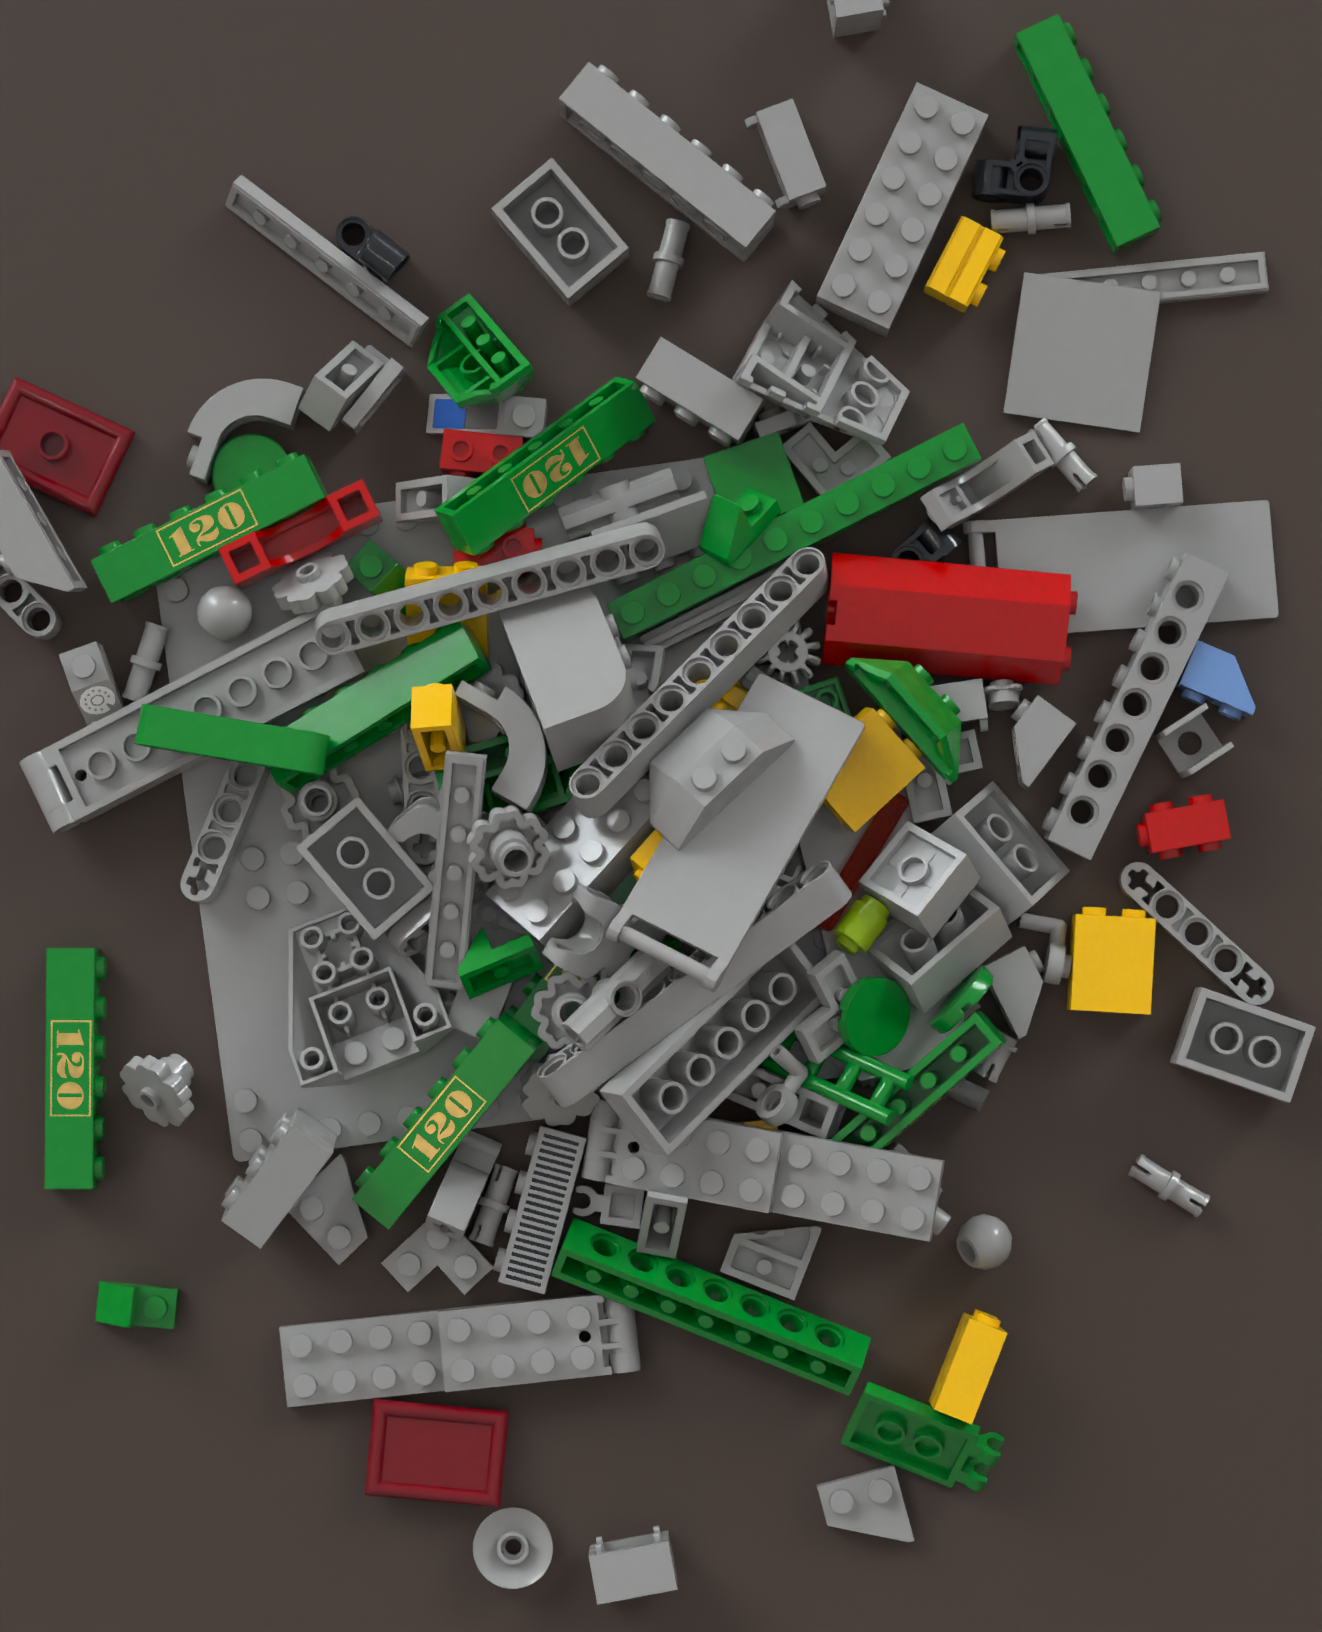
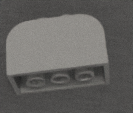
[498,587,639,772]

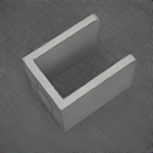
[1154,703,1234,779]

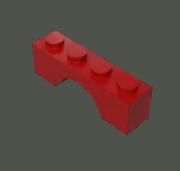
[218,479,383,590]

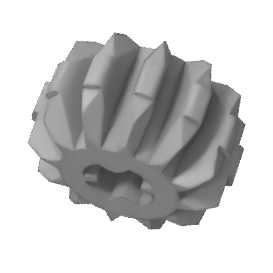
[755,621,821,687]

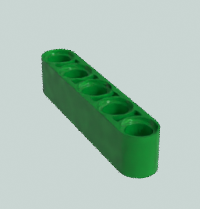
[134,704,330,776]

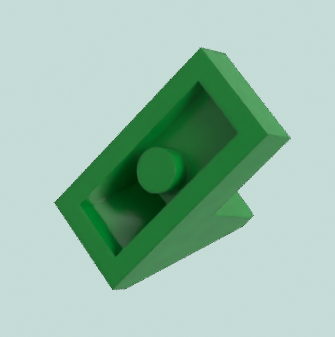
[699,487,781,565]
[348,539,406,616]
[457,928,544,999]
[95,1281,180,1329]

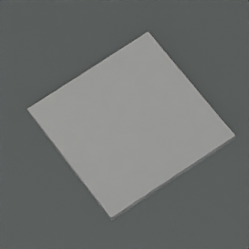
[1003,272,1161,433]

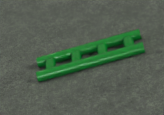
[759,1031,914,1126]

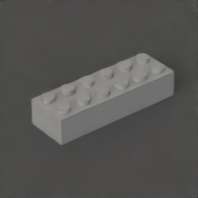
[559,62,776,263]
[815,82,989,337]
[485,734,655,948]
[599,942,821,1156]

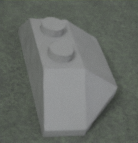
[0,450,88,592]
[650,708,795,851]

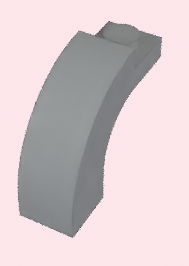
[186,379,306,485]
[920,431,1055,532]
[455,680,548,814]

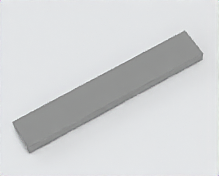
[225,175,429,348]
[1041,251,1269,304]
[424,750,487,991]

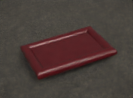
[0,376,136,517]
[365,1399,509,1507]

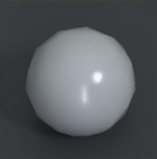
[197,585,252,641]
[956,1214,1012,1270]

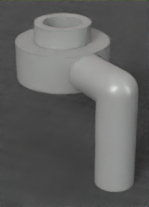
[1018,913,1072,985]
[756,1045,808,1126]

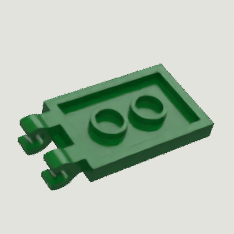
[840,1381,1005,1492]

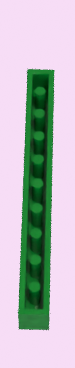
[606,423,981,643]

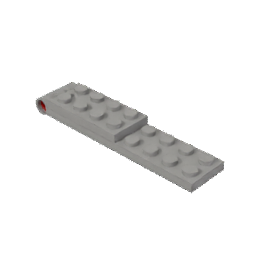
[19,603,367,835]
[581,1097,945,1242]
[279,1293,641,1407]

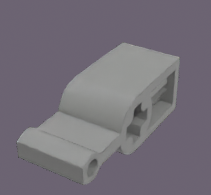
[424,1131,502,1242]

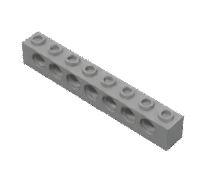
[1041,552,1230,860]

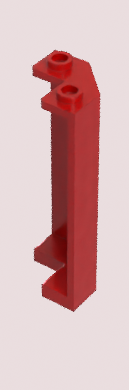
[822,553,1078,686]

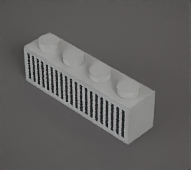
[493,1125,587,1294]

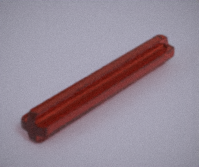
[817,793,909,932]

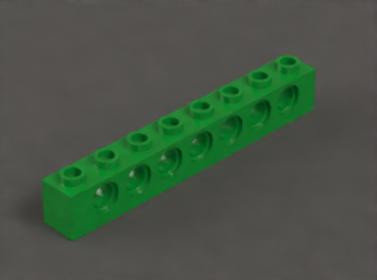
[551,1218,871,1396]

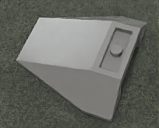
[288,907,453,1088]

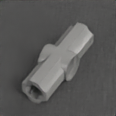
[558,468,681,541]
[562,950,671,1052]

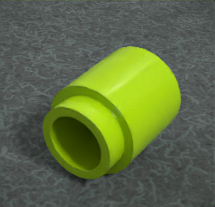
[833,894,890,956]

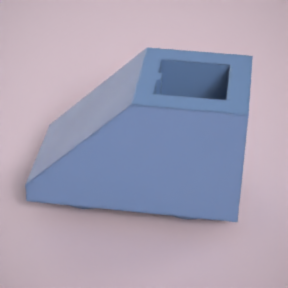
[1175,640,1256,721]

